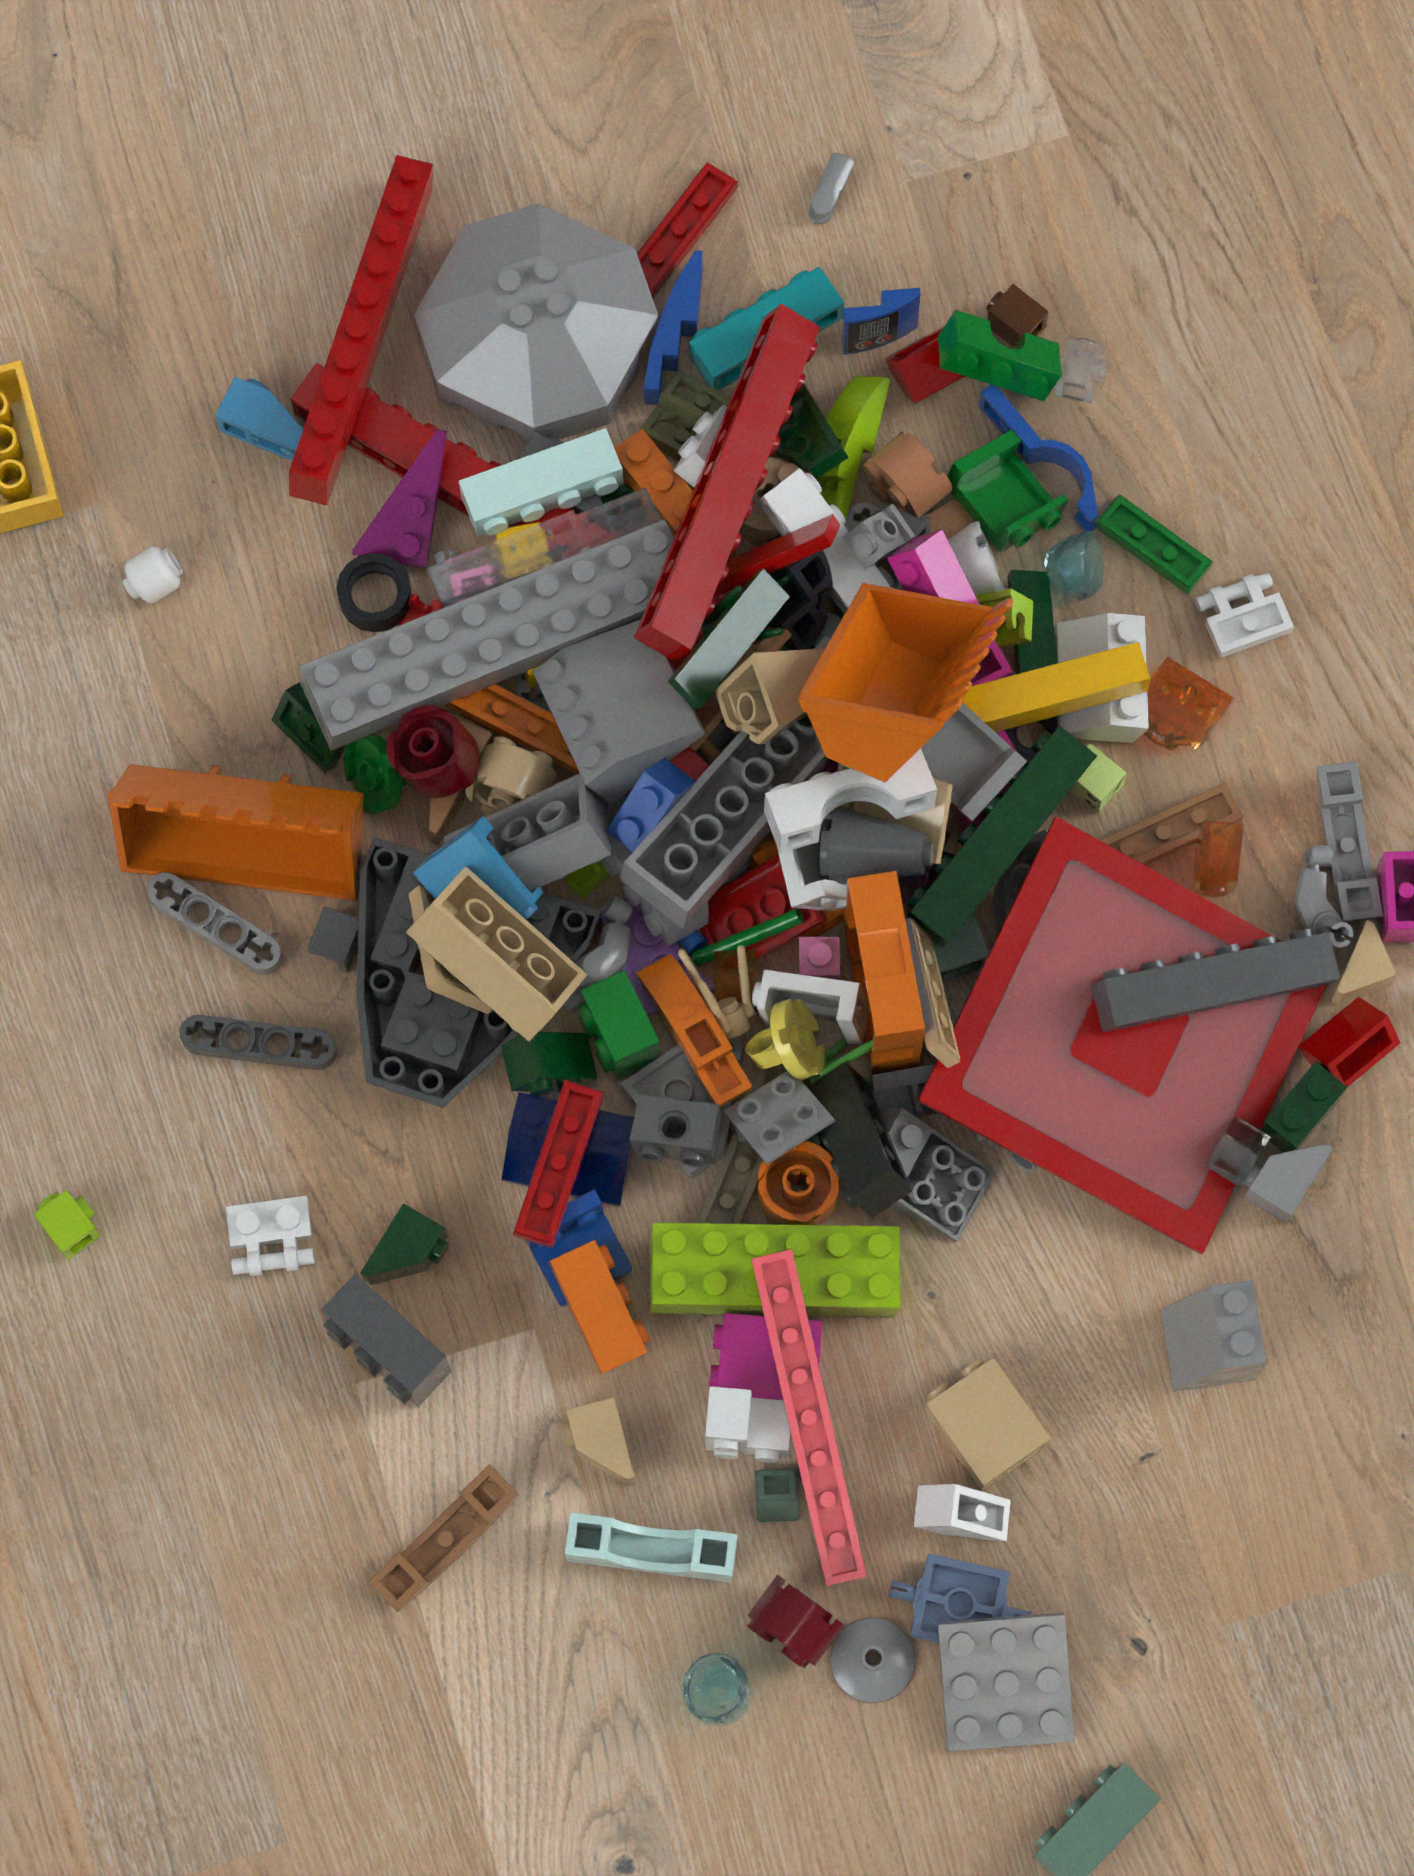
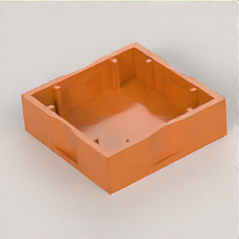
[844,871,925,1076]

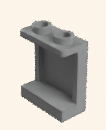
[921,703,1027,821]

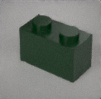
[501,1032,598,1097]
[1259,1061,1347,1153]

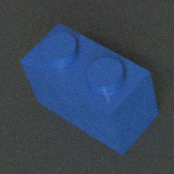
[606,757,696,852]

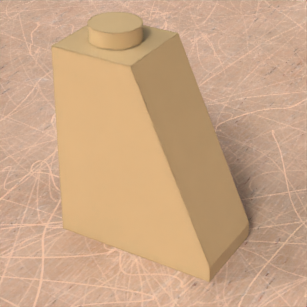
[715,648,825,744]

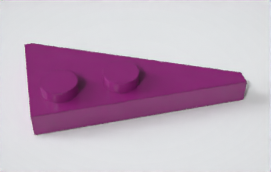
[352,430,448,567]

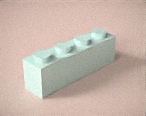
[458,428,624,536]

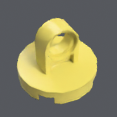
[745,999,825,1080]

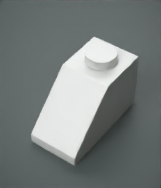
[914,1484,1011,1541]

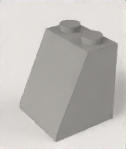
[1160,1280,1267,1392]

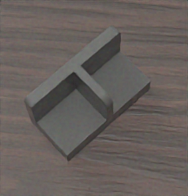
[869,1064,938,1117]

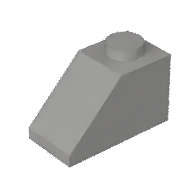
[1244,1144,1333,1224]

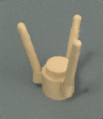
[678,945,756,1039]

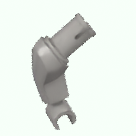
[1294,845,1353,948]
[562,896,632,1011]

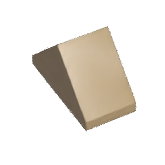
[1331,920,1397,1005]

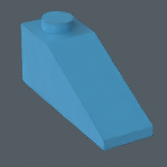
[215,377,303,461]

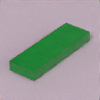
[1095,494,1213,595]

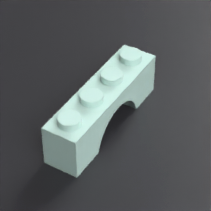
[565,1513,737,1583]

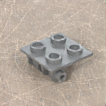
[723,1071,835,1165]

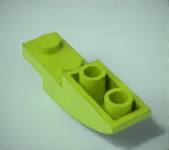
[816,376,890,520]

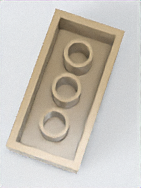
[406,866,588,1042]

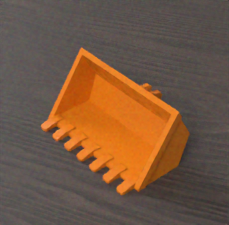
[797,583,1014,783]

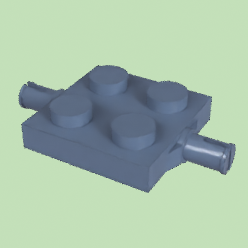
[888,1553,1032,1644]

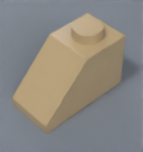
[561,1397,636,1486]

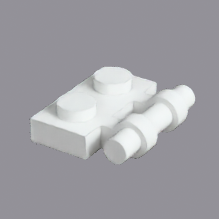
[1195,572,1294,658]
[226,1196,315,1277]

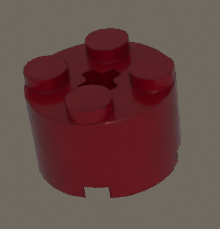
[386,705,479,798]
[747,1574,845,1669]

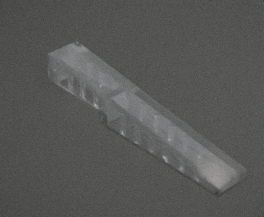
[427,487,661,605]

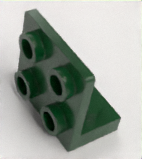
[271,682,347,773]

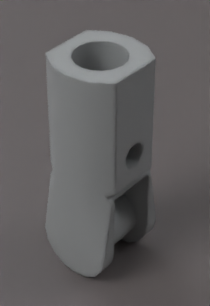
[809,153,854,224]

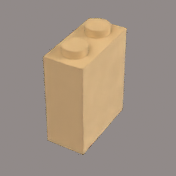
[924,1357,1052,1492]

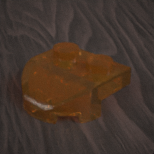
[1143,656,1234,751]

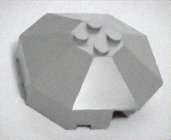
[414,203,658,442]

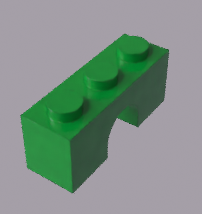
[938,310,1062,401]

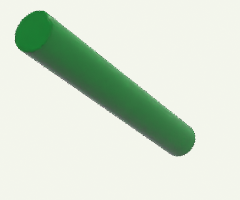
[691,908,804,967]

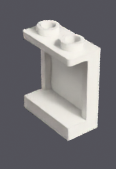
[777,819,847,911]
[752,970,870,1045]

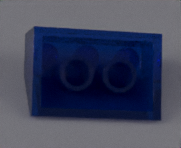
[502,1092,634,1207]

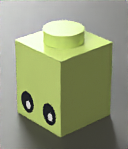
[1070,743,1127,813]

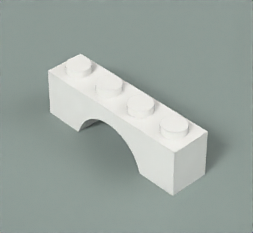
[764,748,937,853]

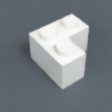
[705,1387,790,1463]

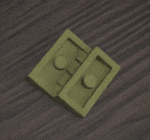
[639,370,731,461]

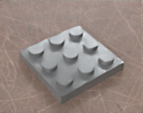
[937,1612,1074,1751]

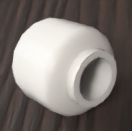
[122,546,183,604]

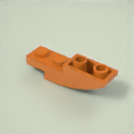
[636,954,753,1107]

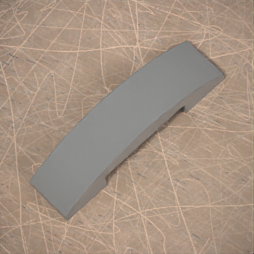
[1316,761,1383,922]

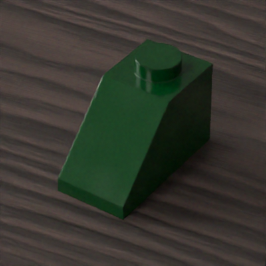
[360,1203,449,1285]

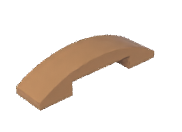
[369,1464,519,1612]

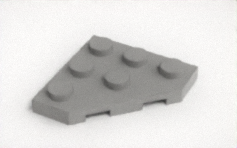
[621,1037,744,1180]

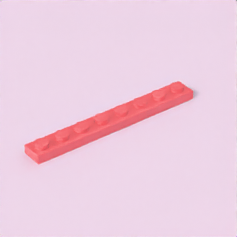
[751,1249,867,1586]

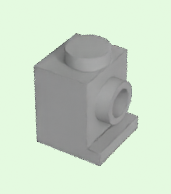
[843,504,915,570]

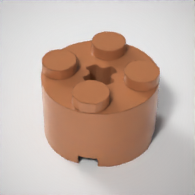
[862,432,952,518]

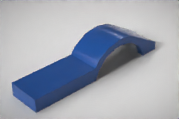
[979,384,1098,535]

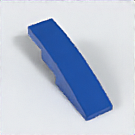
[644,250,703,405]

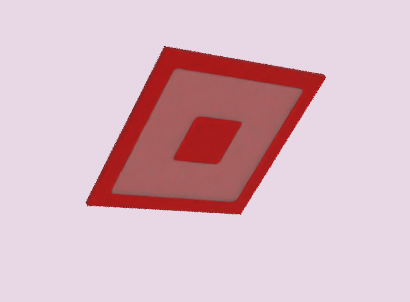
[917,817,1327,1254]

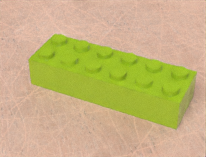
[649,1223,901,1317]

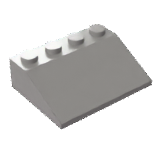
[532,619,706,804]

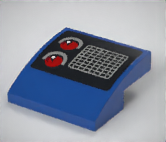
[842,288,920,355]

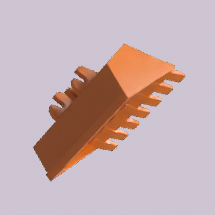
[108,764,364,901]

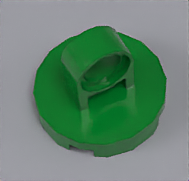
[343,734,408,814]

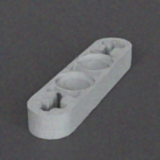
[147,872,283,975]

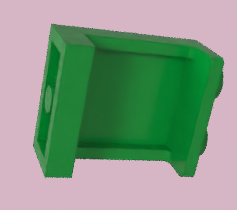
[947,429,1068,553]

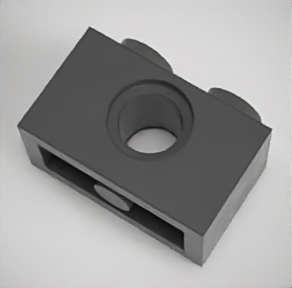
[630,1094,723,1167]

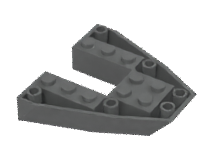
[356,837,602,1108]

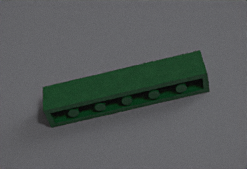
[906,726,1097,947]

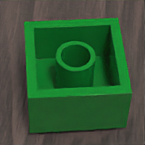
[577,970,661,1082]

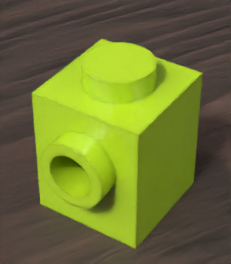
[33,1190,101,1260]

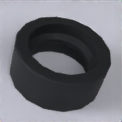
[336,553,412,632]

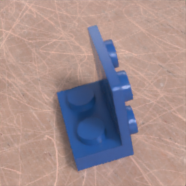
[525,1189,632,1307]

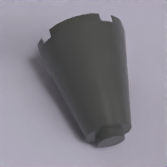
[820,805,935,884]

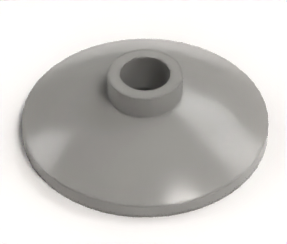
[831,1618,915,1703]

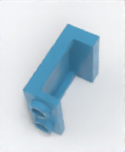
[413,816,543,919]

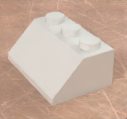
[1055,613,1149,743]

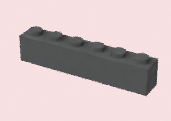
[1091,928,1340,1033]

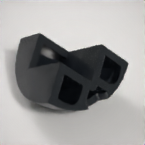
[741,550,833,650]

